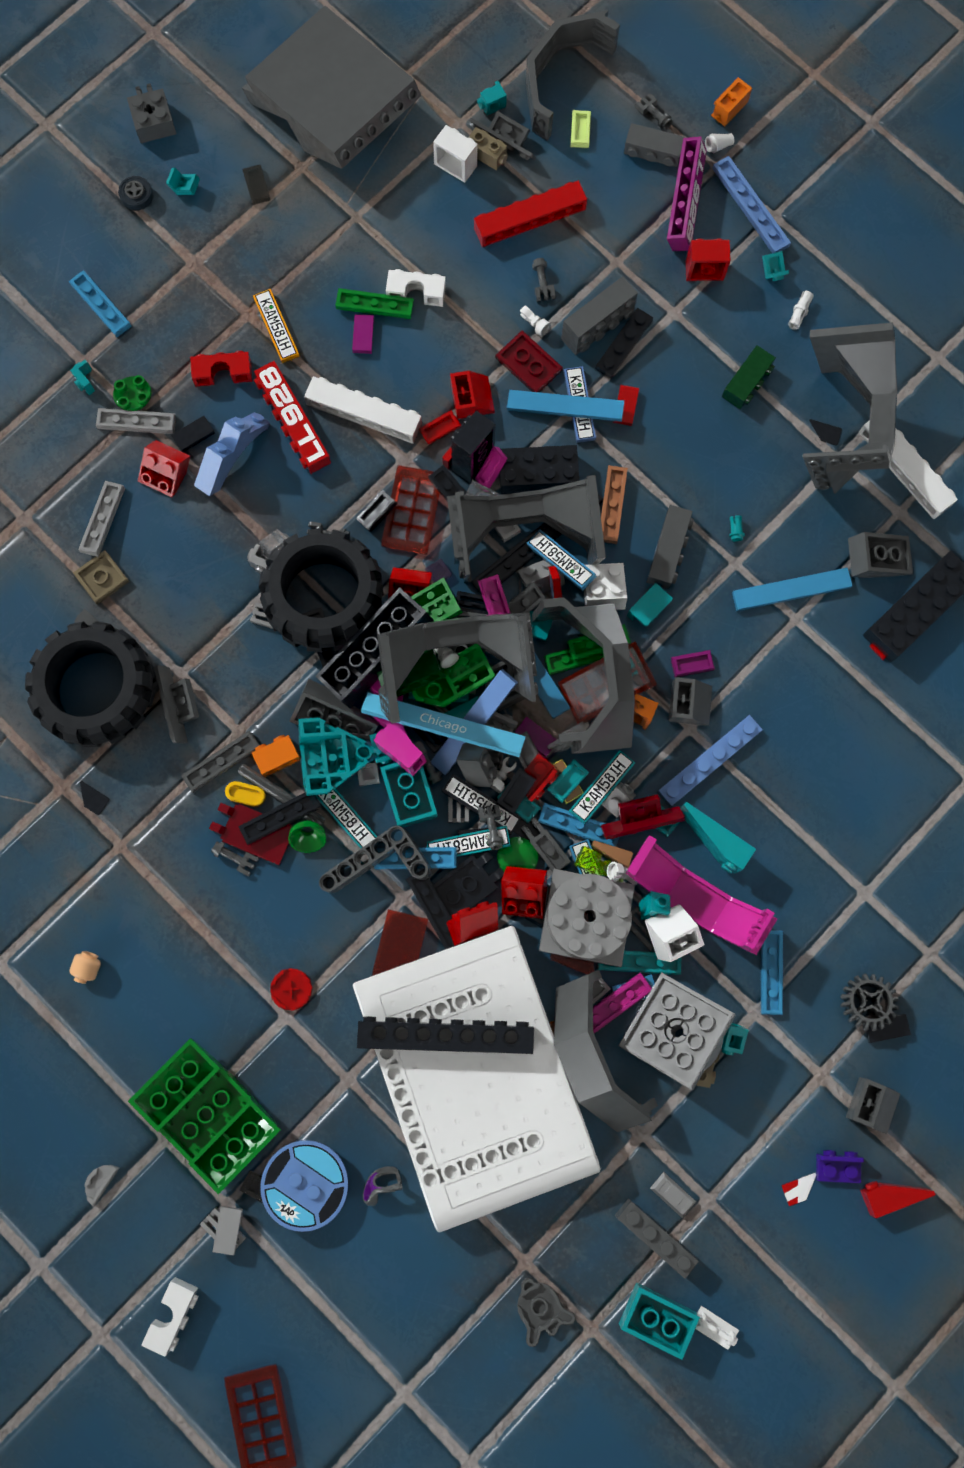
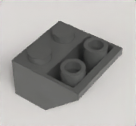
[669,677,712,726]
[456,742,503,787]
[846,1077,900,1134]

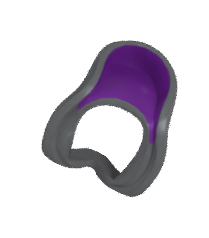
[363,1166,403,1206]

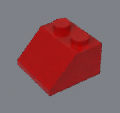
[388,567,432,599]

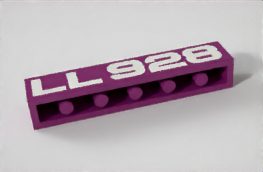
[667,136,707,251]

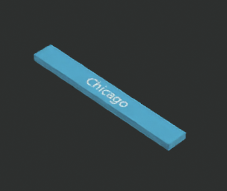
[361,692,526,757]

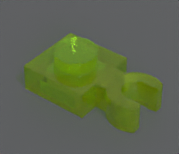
[574,846,611,877]

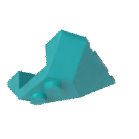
[298,718,383,796]

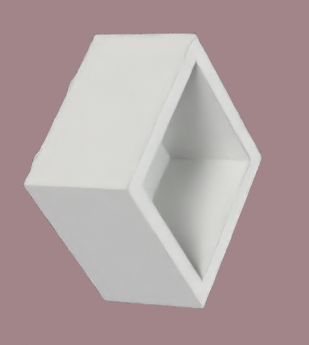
[433,125,477,183]
[583,563,627,610]

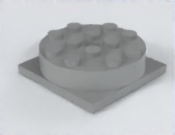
[539,869,635,967]
[619,972,736,1091]

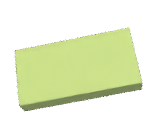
[571,110,591,148]

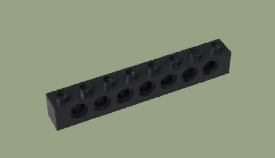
[357,1016,534,1054]

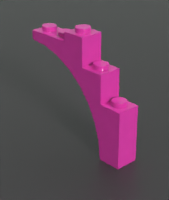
[369,679,427,776]

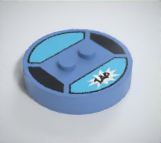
[261,1140,348,1232]

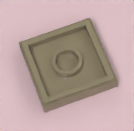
[73,550,129,605]

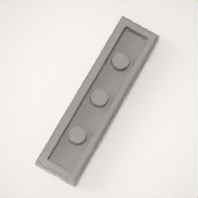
[96,408,176,434]
[78,481,125,557]

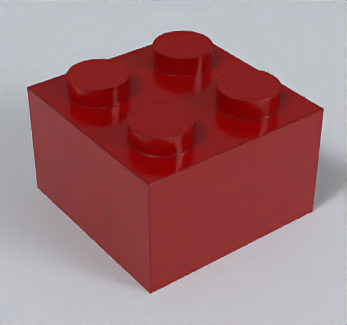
[685,238,731,281]

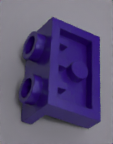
[816,1150,864,1183]

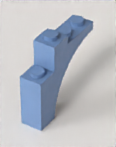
[194,412,270,496]

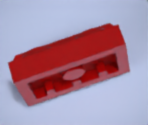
[524,753,558,802]

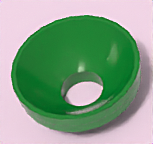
[288,820,326,853]

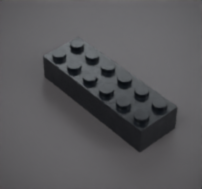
[863,550,964,663]
[316,587,434,708]

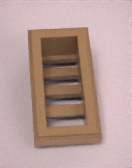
[591,840,633,868]

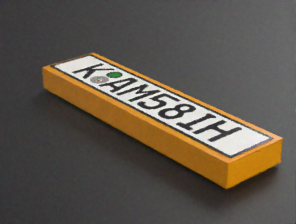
[253,289,300,363]

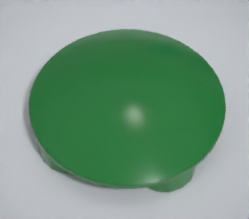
[113,375,152,411]
[497,837,538,872]

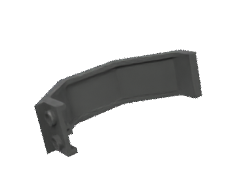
[525,10,620,141]
[554,970,658,1132]

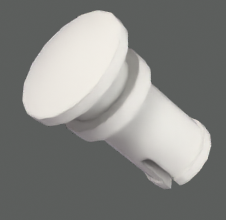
[434,647,459,668]

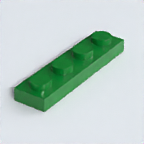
[335,288,414,319]

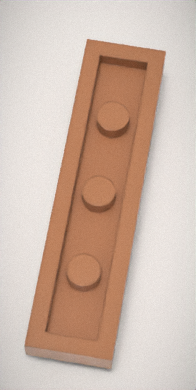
[601,465,628,544]

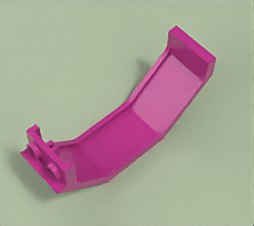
[626,835,777,955]

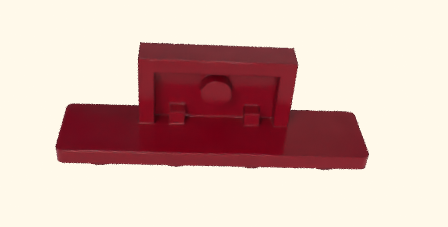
[601,794,685,840]

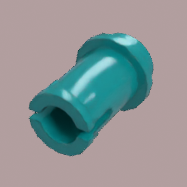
[729,515,745,542]

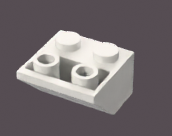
[645,904,704,962]

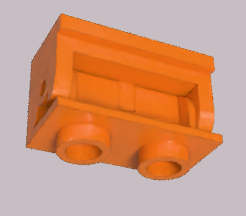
[711,77,752,127]
[633,694,659,729]
[252,735,300,777]

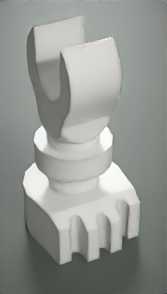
[520,306,551,338]
[491,757,517,793]
[607,862,638,885]

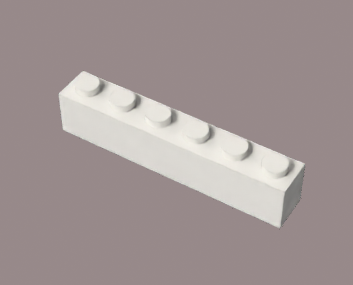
[304,376,422,444]
[859,421,958,519]

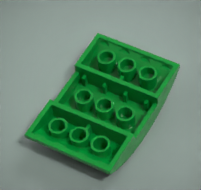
[128,1038,281,1194]

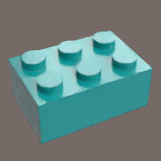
[380,762,438,828]
[619,1282,700,1360]

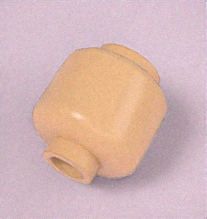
[69,951,101,984]

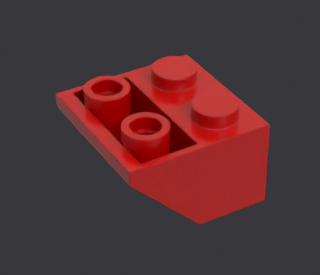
[450,371,495,419]
[138,440,190,497]
[501,866,547,919]
[446,901,498,946]

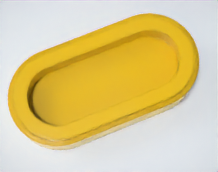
[225,781,266,807]

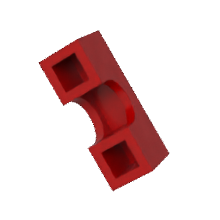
[190,351,253,387]

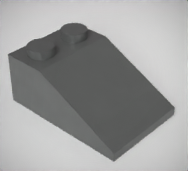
[848,532,913,578]

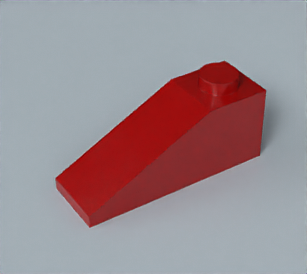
[860,1181,936,1218]

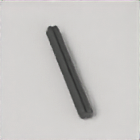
[238,764,325,826]

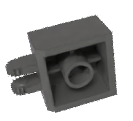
[127,83,176,143]

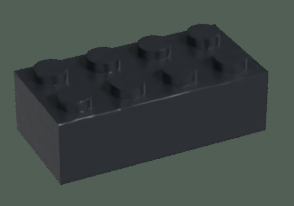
[451,411,496,485]
[499,445,580,494]

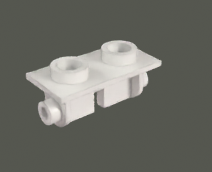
[695,1306,739,1350]

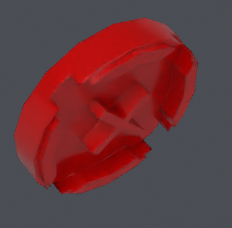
[270,968,313,1011]

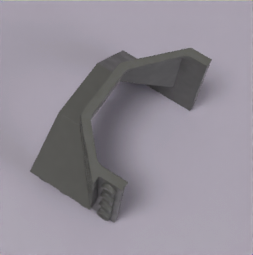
[803,322,897,494]
[447,475,606,583]
[532,597,635,754]
[377,613,538,723]

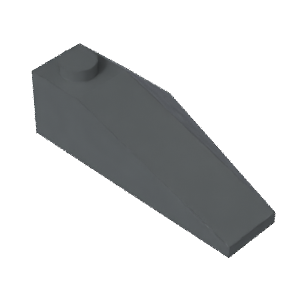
[289,679,379,739]

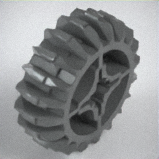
[840,974,899,1031]

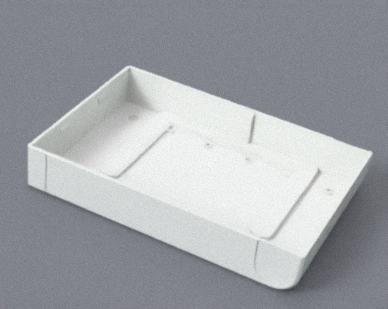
[353,926,601,1232]

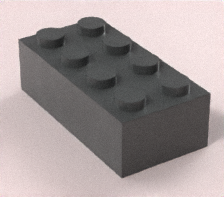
[561,276,638,356]

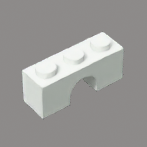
[386,269,446,307]
[141,1277,199,1357]

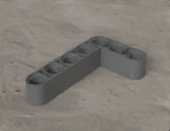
[319,826,432,893]

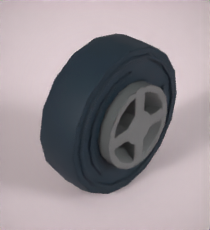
[118,176,153,211]

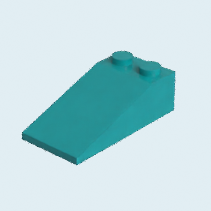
[680,802,756,874]

